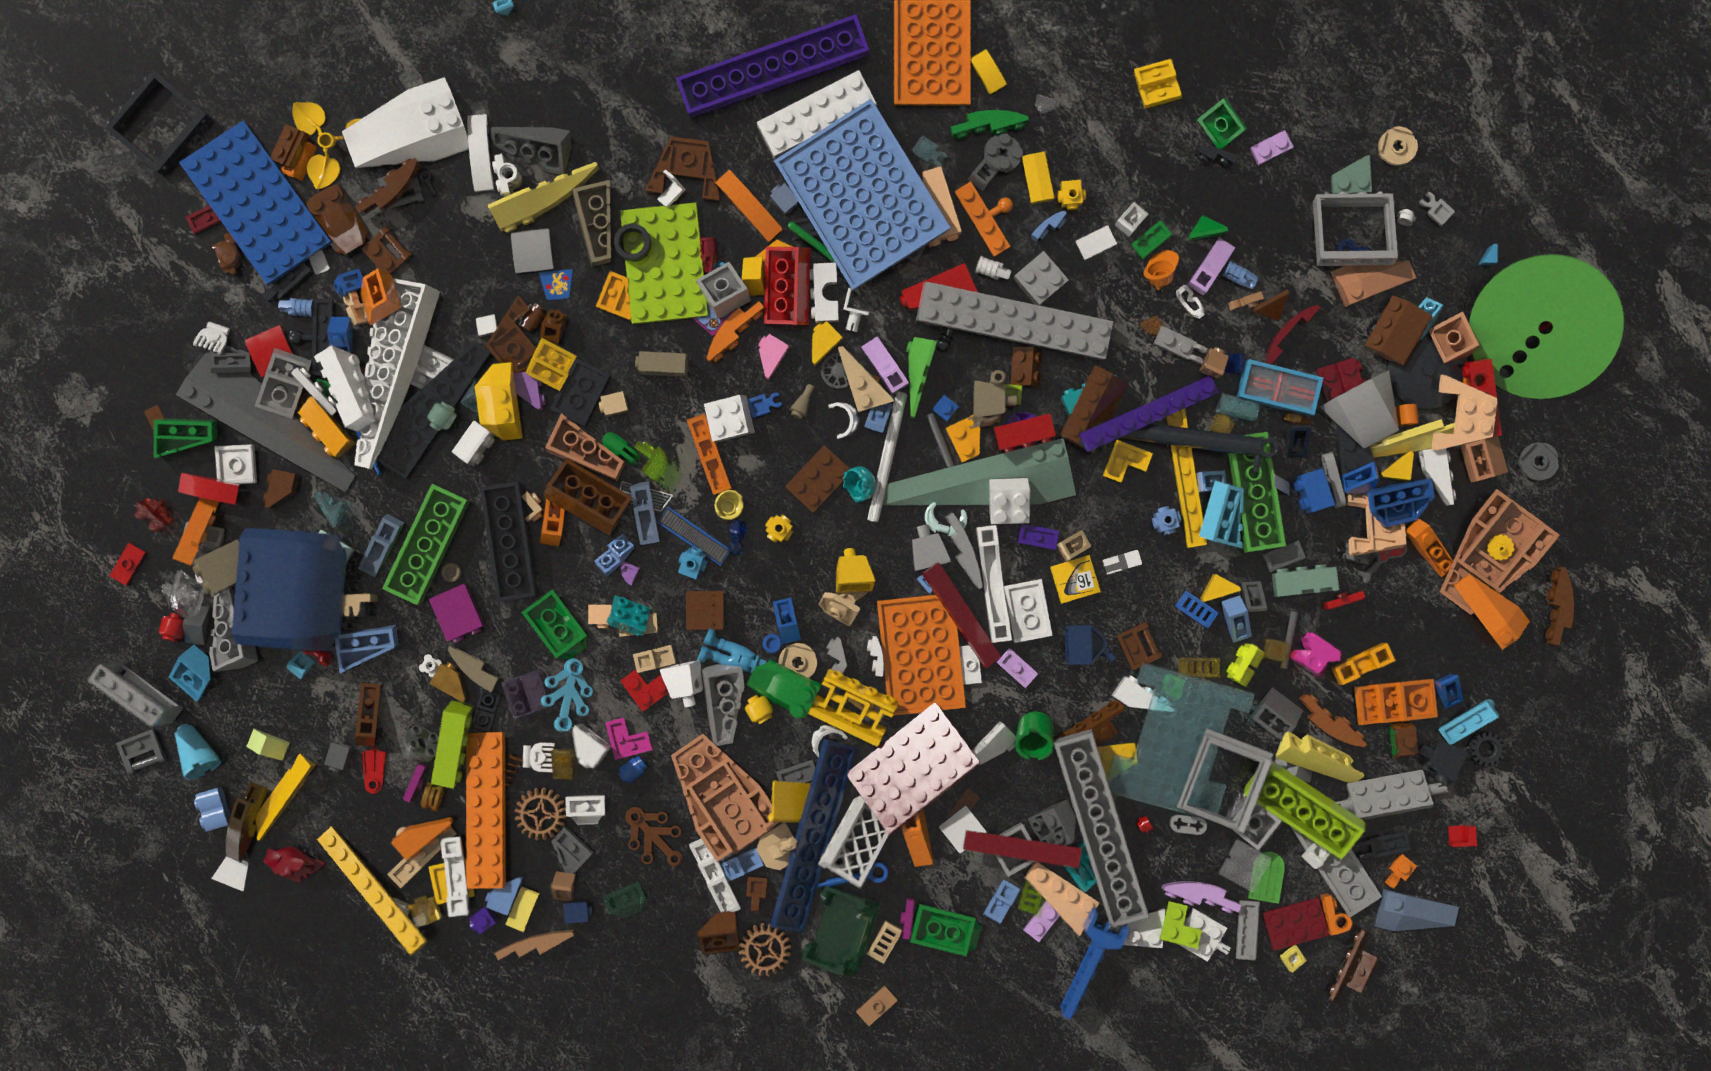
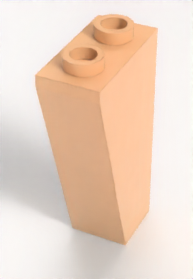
[922,166,962,247]

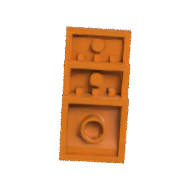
[1354,679,1438,725]

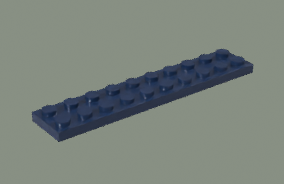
[770,739,857,933]

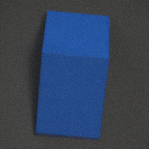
[1340,462,1379,494]
[1434,674,1463,709]

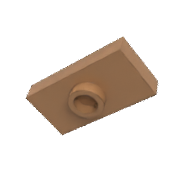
[856,985,898,1026]

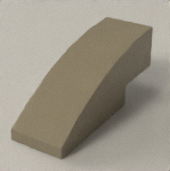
[448,646,501,692]

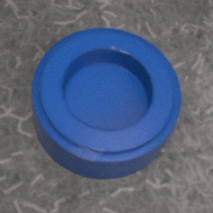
[762,634,782,653]

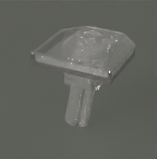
[161,570,205,618]

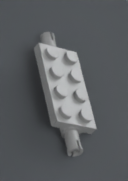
[1336,769,1448,820]

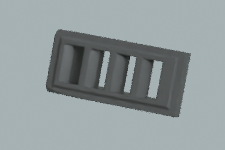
[968,153,1003,191]

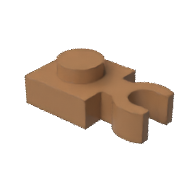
[1228,292,1264,311]

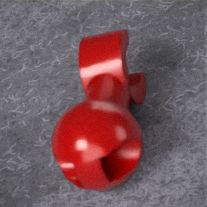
[303,650,333,666]

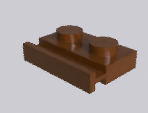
[270,124,309,169]

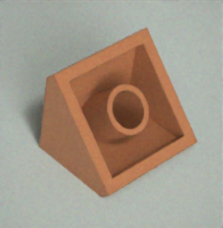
[1428,312,1480,364]

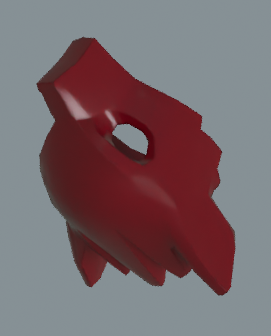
[263,846,325,882]

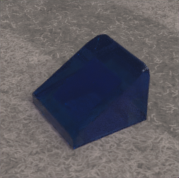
[1225,353,1244,375]

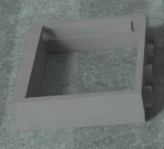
[1313,192,1398,266]
[88,663,183,727]

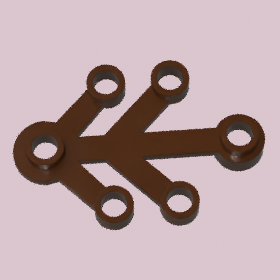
[625,807,683,866]

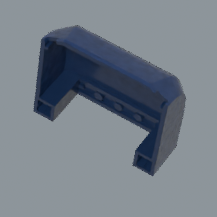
[232,528,347,651]

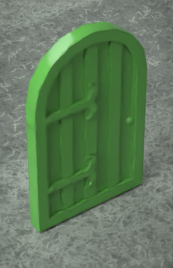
[1248,851,1285,904]

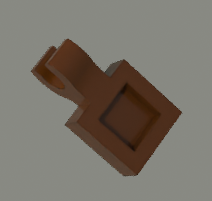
[746,876,767,911]

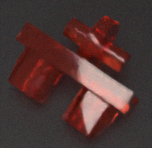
[134,498,173,532]

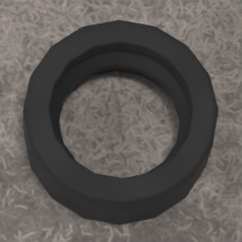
[614,223,652,262]

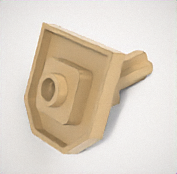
[819,591,868,627]
[756,822,797,870]

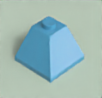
[169,645,210,702]

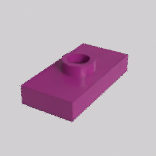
[403,763,428,803]
[900,898,915,939]

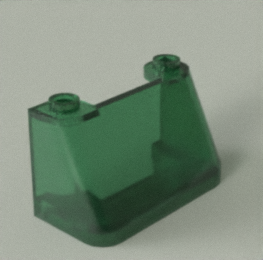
[802,886,879,976]

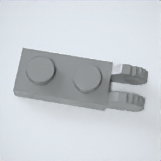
[1154,326,1209,364]

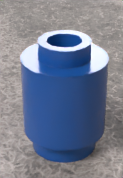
[619,756,648,783]

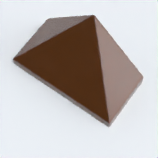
[1251,289,1290,321]

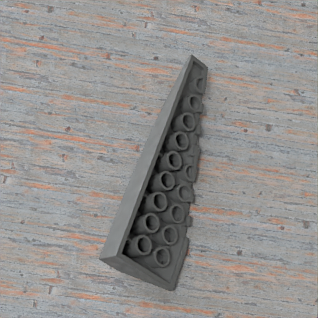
[176,350,356,492]

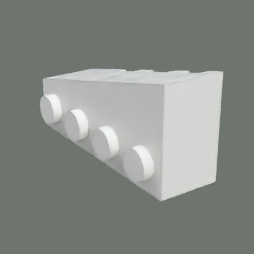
[314,345,375,432]

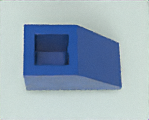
[327,317,353,354]

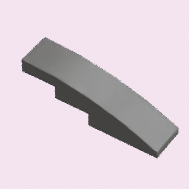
[945,513,983,589]

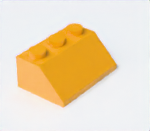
[298,396,356,458]

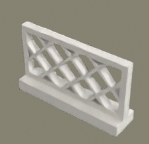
[818,796,889,887]

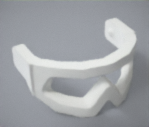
[1176,285,1205,319]
[828,402,859,439]
[812,725,848,757]

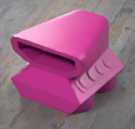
[1290,632,1342,678]

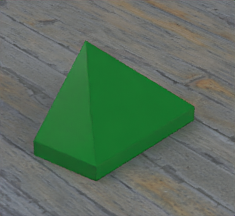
[1187,215,1228,241]

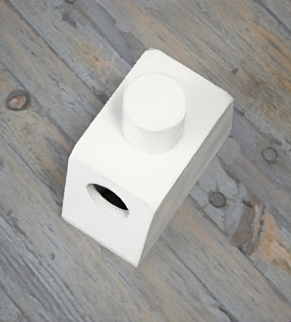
[660,660,703,707]

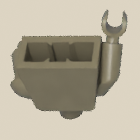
[968,370,1017,429]

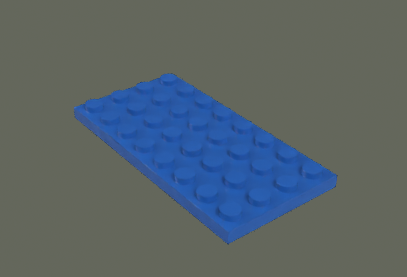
[179,120,331,286]

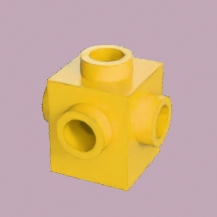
[1058,180,1086,210]
[765,515,793,543]

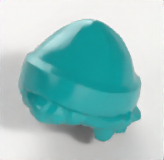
[843,466,876,503]

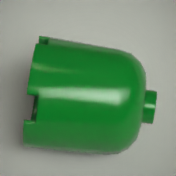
[1015,711,1054,760]

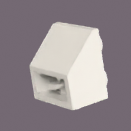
[452,421,495,466]

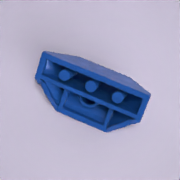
[1367,479,1434,527]

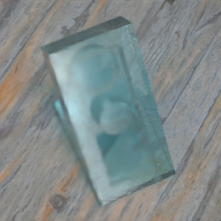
[314,491,347,529]

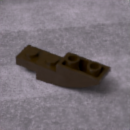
[226,781,268,863]

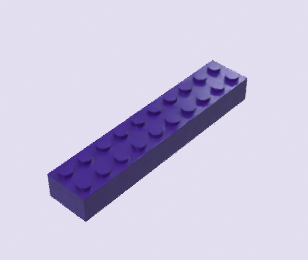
[676,14,869,118]

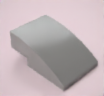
[255,348,312,419]

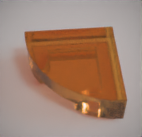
[1139,315,1162,335]
[1284,413,1311,425]

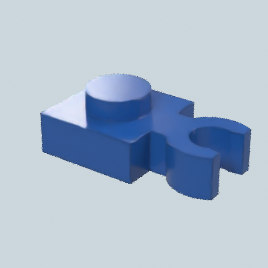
[747,393,783,419]

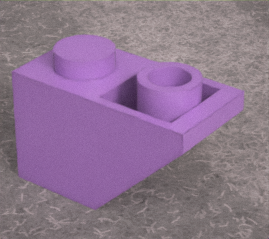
[514,372,546,410]

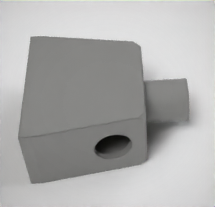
[912,524,951,571]

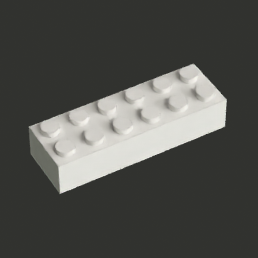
[757,70,876,160]

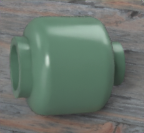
[427,401,456,431]

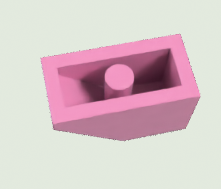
[758,334,789,380]

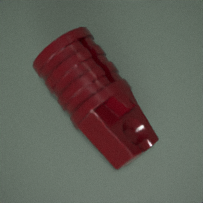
[699,237,717,273]

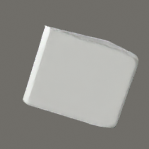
[476,314,498,337]
[1302,842,1331,869]

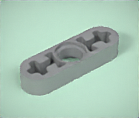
[1321,452,1346,508]

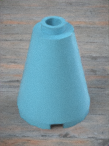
[175,724,221,780]

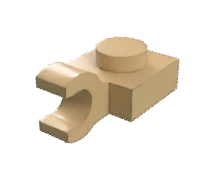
[343,291,368,326]

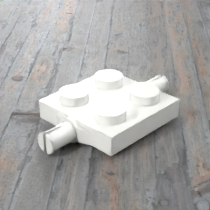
[1179,908,1231,961]

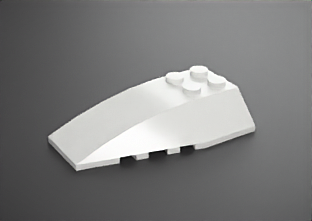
[342,78,469,168]

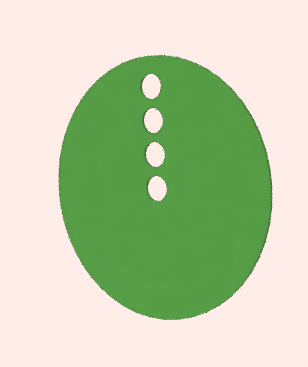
[1469,255,1624,399]

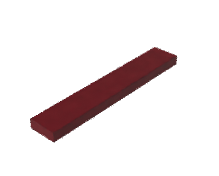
[922,562,1001,668]
[963,830,1081,868]

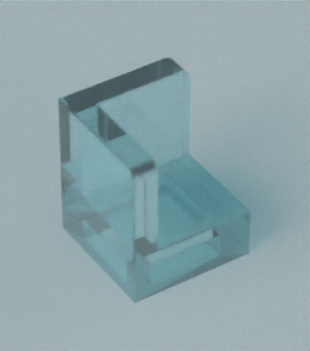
[461,378,479,413]

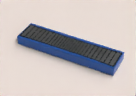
[657,507,731,566]

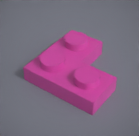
[605,717,653,760]

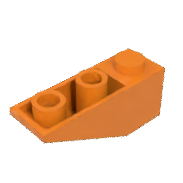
[1405,518,1453,577]
[902,809,934,867]
[391,817,453,860]

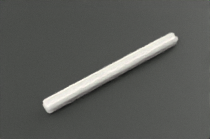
[868,391,907,522]

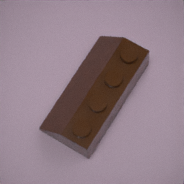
[1059,365,1128,453]

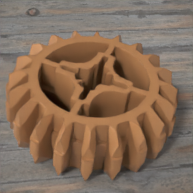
[515,788,567,840]
[739,923,791,976]

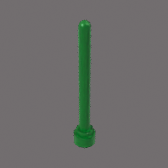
[788,222,837,265]

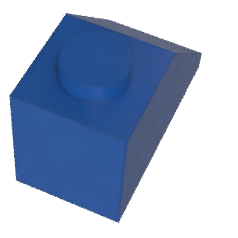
[773,598,801,644]

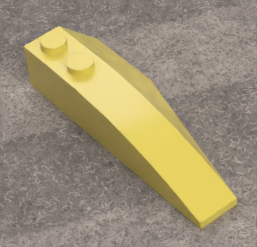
[488,162,599,233]

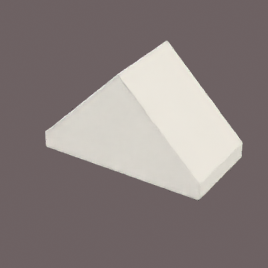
[1115,202,1148,237]

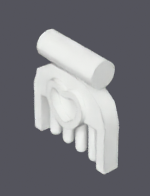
[193,322,230,355]
[522,742,555,772]

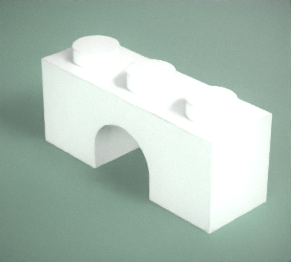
[810,263,839,323]

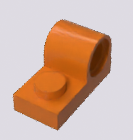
[1395,404,1419,427]
[1320,894,1352,935]

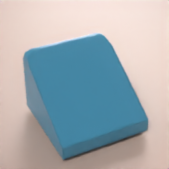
[1479,244,1498,266]

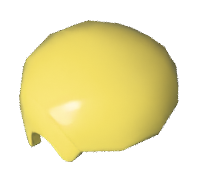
[714,490,744,520]

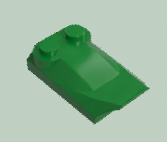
[521,589,587,660]
[747,659,822,719]
[910,904,982,956]

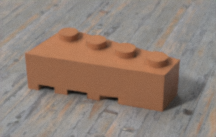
[545,413,625,483]

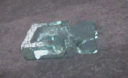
[912,135,947,167]

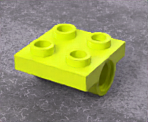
[1226,644,1265,687]

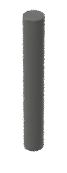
[926,413,955,468]
[1280,611,1298,669]

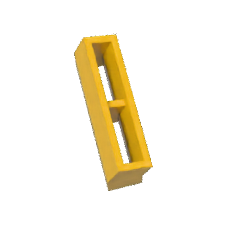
[1022,152,1054,204]

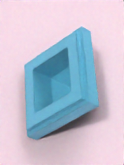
[493,0,514,15]

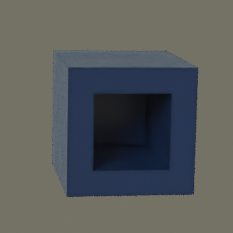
[563,900,593,924]

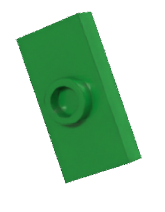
[1131,220,1173,260]

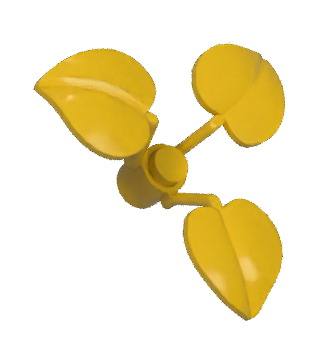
[293,102,361,189]

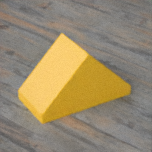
[742,257,765,296]
[1378,450,1414,482]
[1200,574,1241,602]

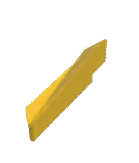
[255,753,316,841]

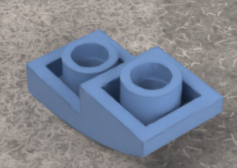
[1030,211,1066,242]
[594,534,634,576]

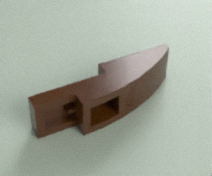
[355,158,421,216]
[1546,567,1574,645]

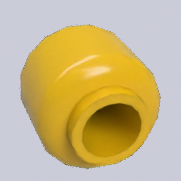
[745,695,773,724]

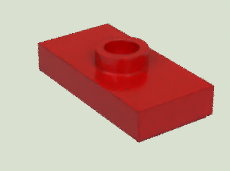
[109,543,147,586]
[1323,591,1365,610]

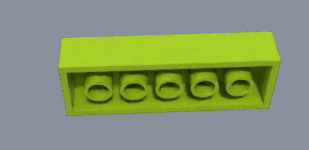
[1244,761,1365,860]

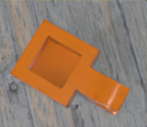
[1385,854,1417,888]

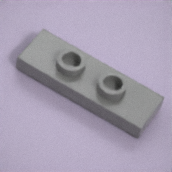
[1236,900,1260,960]

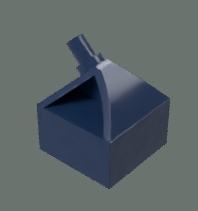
[1065,625,1116,665]

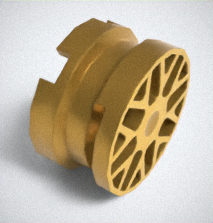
[421,782,444,812]

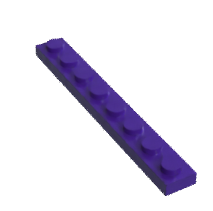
[1080,375,1219,451]

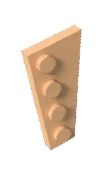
[1025,861,1099,936]

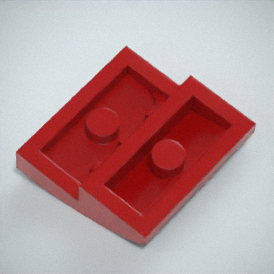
[245,325,293,377]

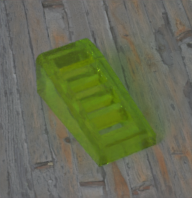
[1018,880,1042,915]

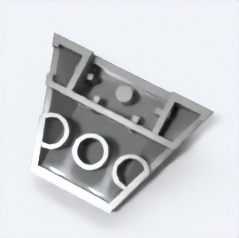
[1320,370,1399,448]

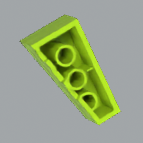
[431,701,474,789]

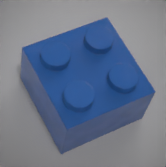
[1293,468,1335,514]

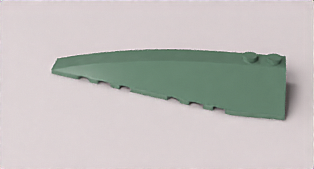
[882,438,1076,506]

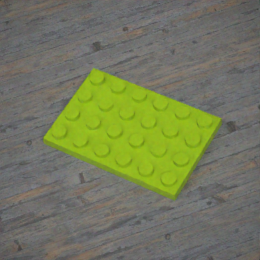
[620,203,708,325]

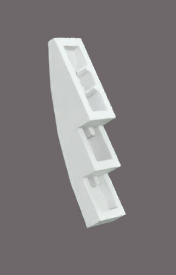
[689,839,741,912]

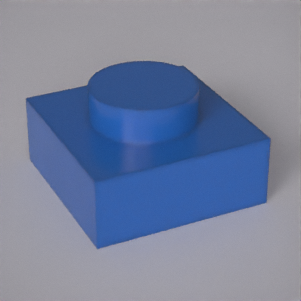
[932,395,959,422]

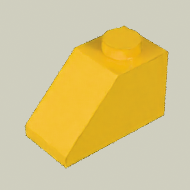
[812,321,843,366]

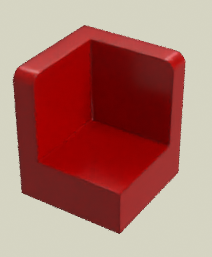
[1448,825,1477,847]

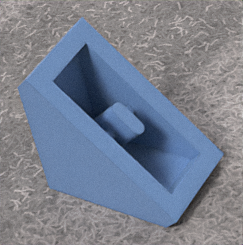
[1196,471,1226,493]

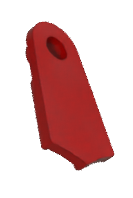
[362,747,387,794]

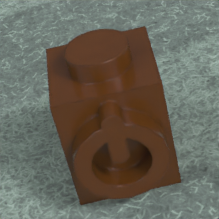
[540,310,567,343]

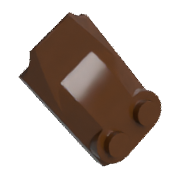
[306,184,369,255]

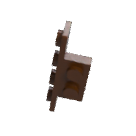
[1054,699,1125,747]
[1329,929,1379,1002]

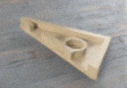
[838,346,894,412]

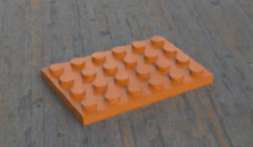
[894,0,970,106]
[877,595,966,716]

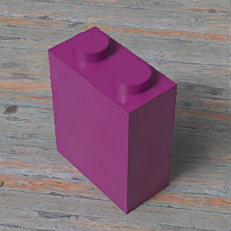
[429,584,485,643]

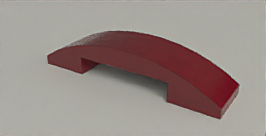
[1265,305,1320,365]

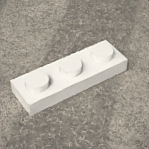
[291,367,338,416]

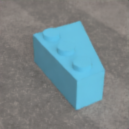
[1199,481,1244,548]

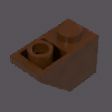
[263,469,299,509]

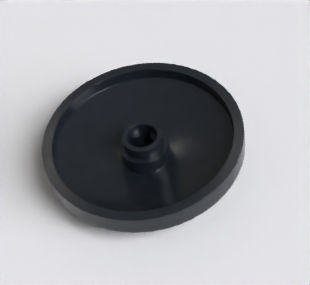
[1386,333,1464,410]

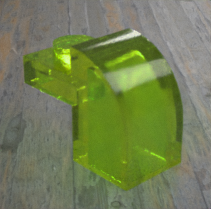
[634,441,668,483]

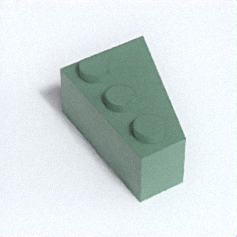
[1272,564,1339,597]

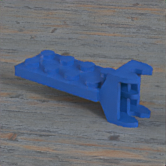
[1060,908,1130,1020]

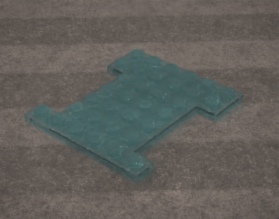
[1107,662,1255,821]

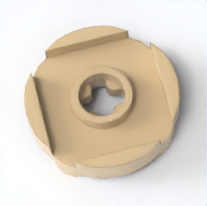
[1378,127,1418,166]
[779,643,817,678]

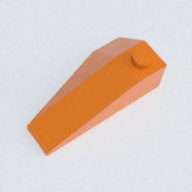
[1454,573,1530,650]

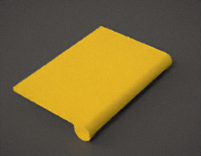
[768,781,811,823]

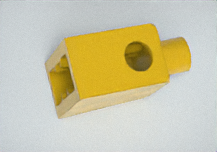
[836,548,875,593]

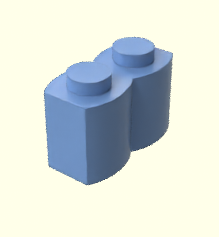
[194,787,231,832]

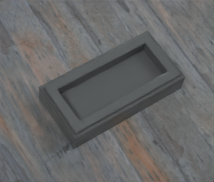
[1263,540,1306,572]

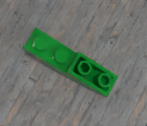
[950,110,1029,139]

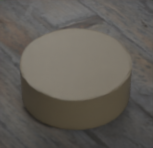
[441,563,462,582]

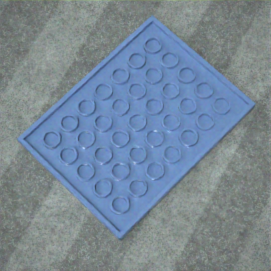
[774,99,951,291]

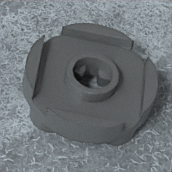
[984,133,1023,173]
[1518,442,1559,481]

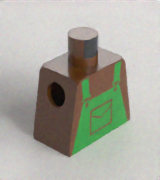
[1389,721,1418,759]

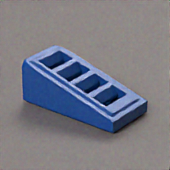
[1175,591,1218,628]

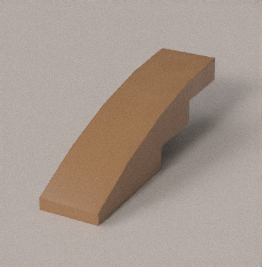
[495,930,576,960]

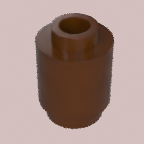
[519,303,546,333]

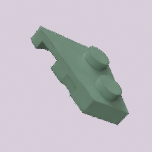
[1331,155,1372,194]

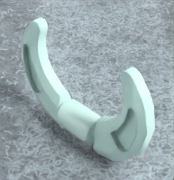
[925,503,967,536]

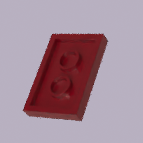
[1262,897,1329,951]

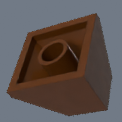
[697,911,740,954]

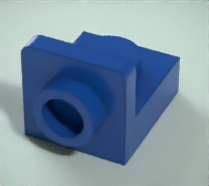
[334,269,363,298]

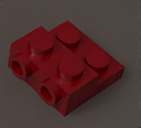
[1315,357,1366,403]

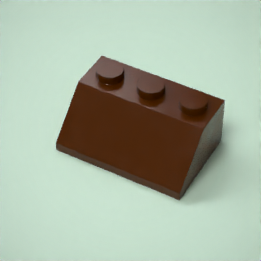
[1365,296,1433,366]

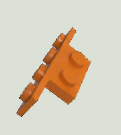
[172,497,220,566]

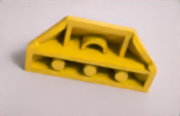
[475,362,523,440]

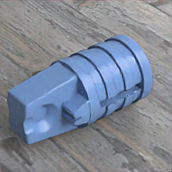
[1222,261,1258,289]
[278,298,313,317]

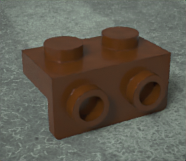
[1010,347,1043,387]

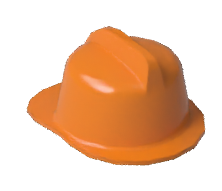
[1143,250,1179,290]

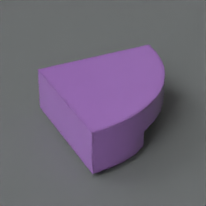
[620,561,640,586]

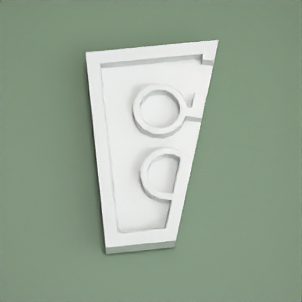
[1105,909,1165,948]

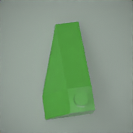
[906,337,937,419]

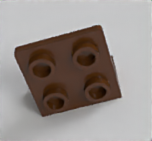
[686,591,725,630]

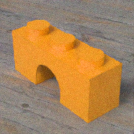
[1330,643,1395,685]

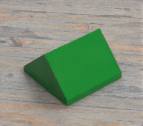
[1197,98,1247,149]

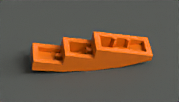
[715,170,782,242]
[687,413,731,495]

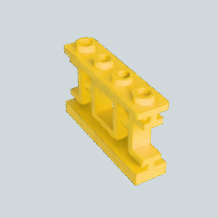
[808,669,899,747]

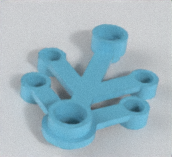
[541,658,593,732]

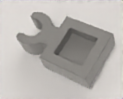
[1419,192,1455,226]

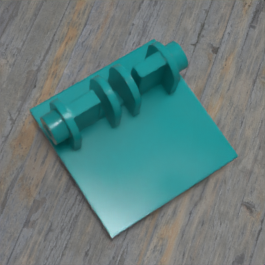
[606,595,651,636]

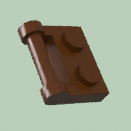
[361,226,412,275]
[1116,621,1163,670]

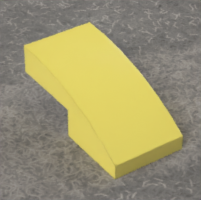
[506,886,539,932]

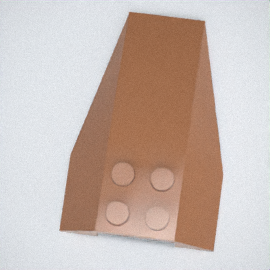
[1439,489,1559,615]
[671,734,778,863]

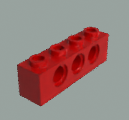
[1462,358,1502,437]

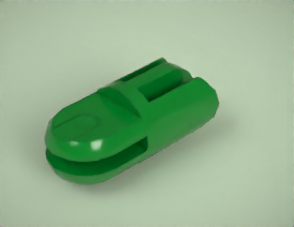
[603,432,640,465]

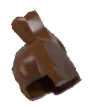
[212,233,242,275]

